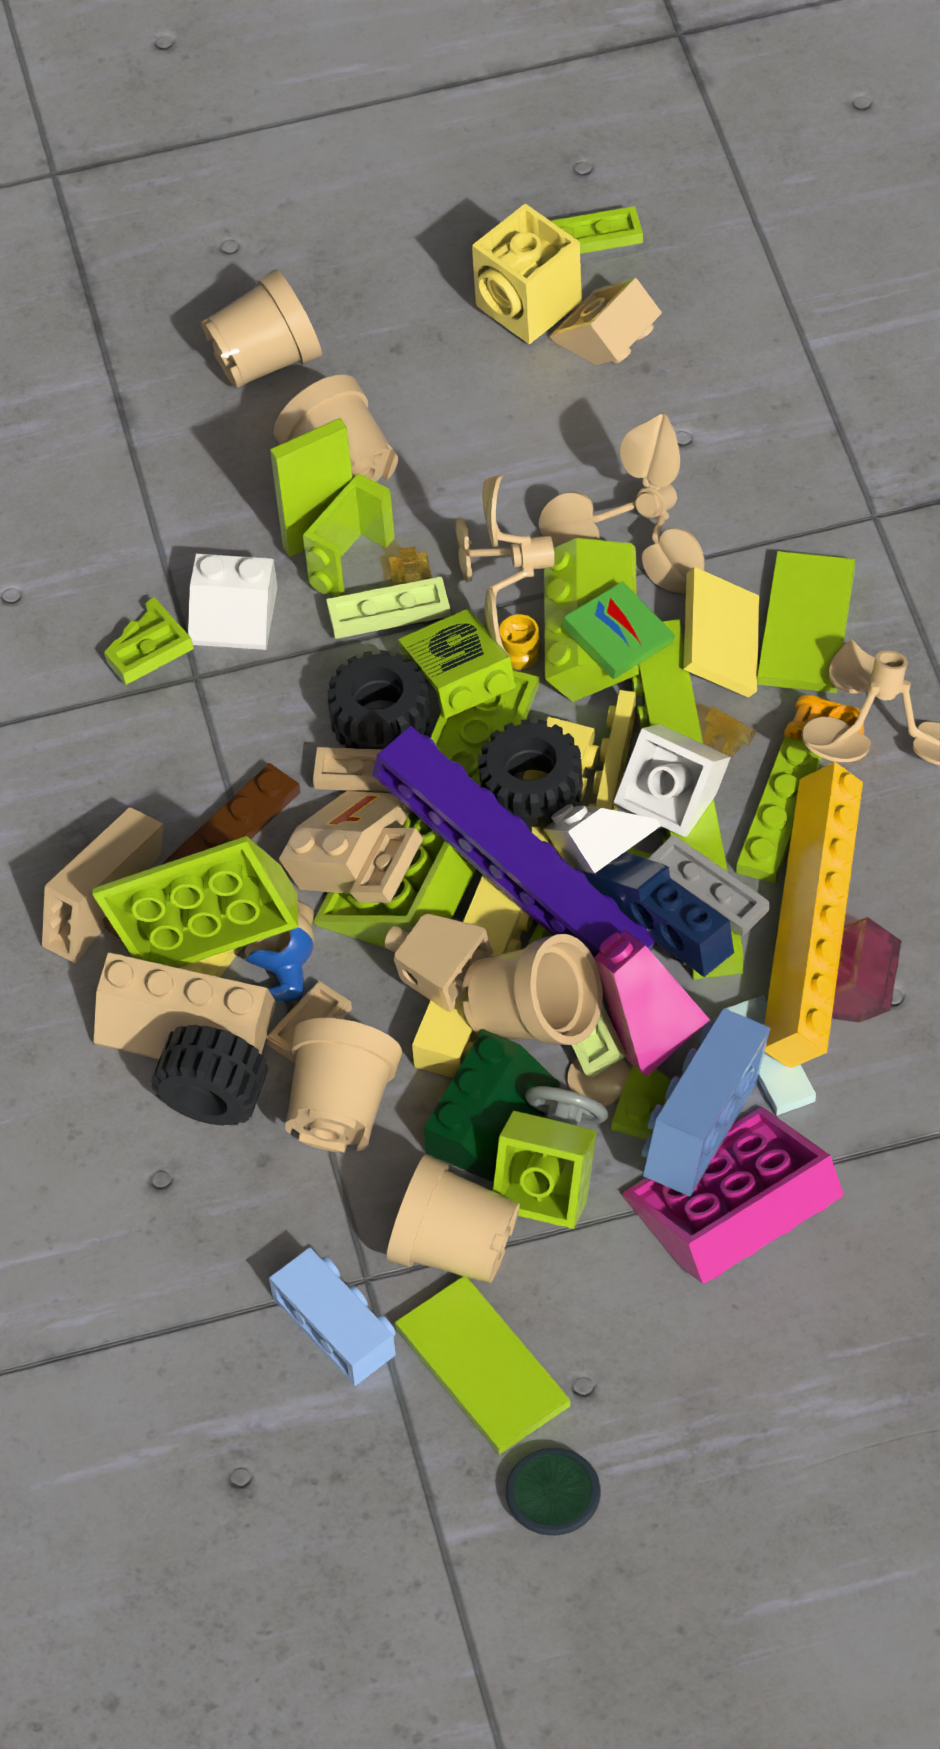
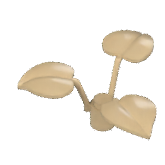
[539,413,705,594]
[456,475,554,658]
[802,639,940,765]

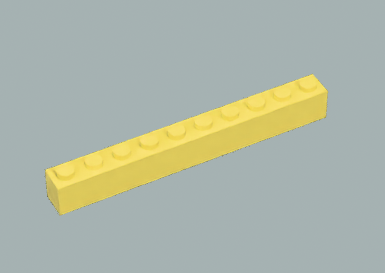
[412,717,600,1078]

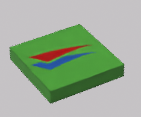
[561,582,675,679]

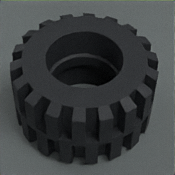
[327,650,430,750]
[478,719,583,832]
[151,1025,268,1126]

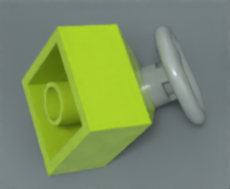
[493,1086,608,1229]

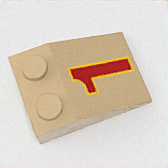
[279,791,411,894]

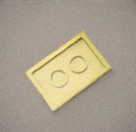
[684,567,759,698]

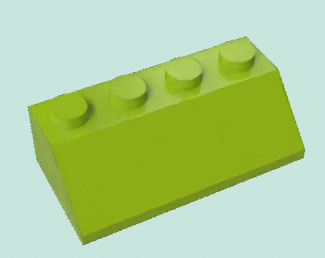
[544,538,639,702]

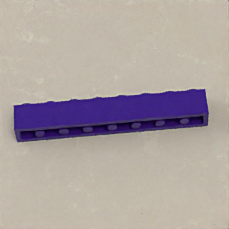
[372,726,655,957]

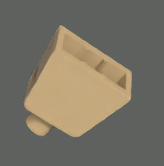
[385,914,493,1012]

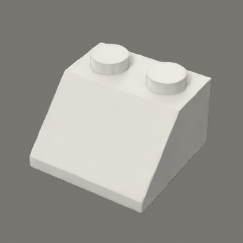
[188,554,277,650]
[613,724,731,837]
[544,804,661,873]

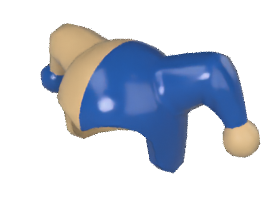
[244,901,314,1001]

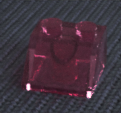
[832,917,902,1023]

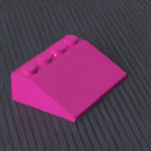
[622,1106,844,1284]

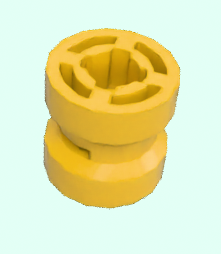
[499,614,540,670]

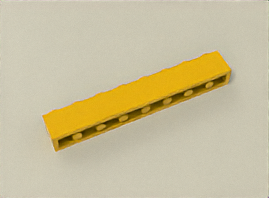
[764,762,863,1068]

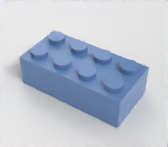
[641,1008,770,1196]

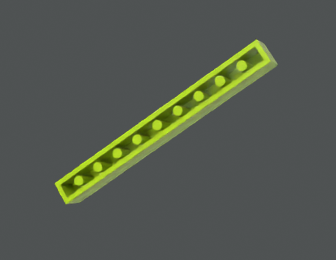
[631,619,743,980]

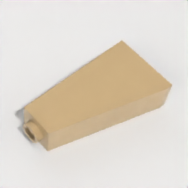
[42,807,163,964]

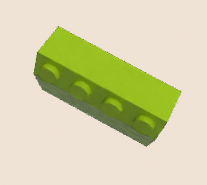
[313,811,477,948]
[92,836,298,968]

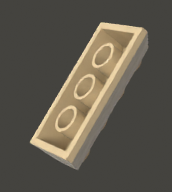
[94,952,276,1059]

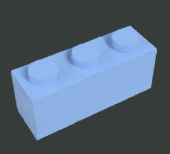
[269,1247,396,1386]

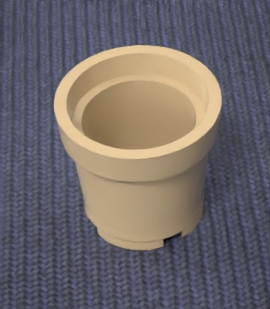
[200,269,322,389]
[274,375,398,482]
[463,934,603,1045]
[285,1018,402,1152]
[386,1154,520,1284]

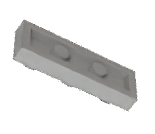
[648,835,769,937]

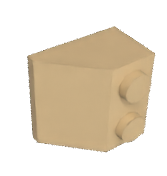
[549,278,662,366]

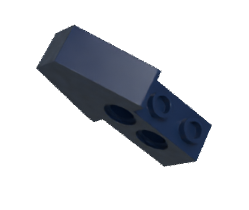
[585,852,734,977]

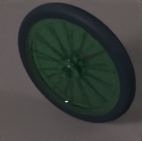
[505,1448,601,1536]

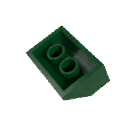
[423,1029,560,1183]

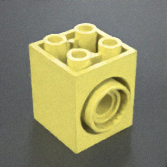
[472,203,582,345]

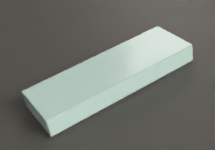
[725,995,816,1116]

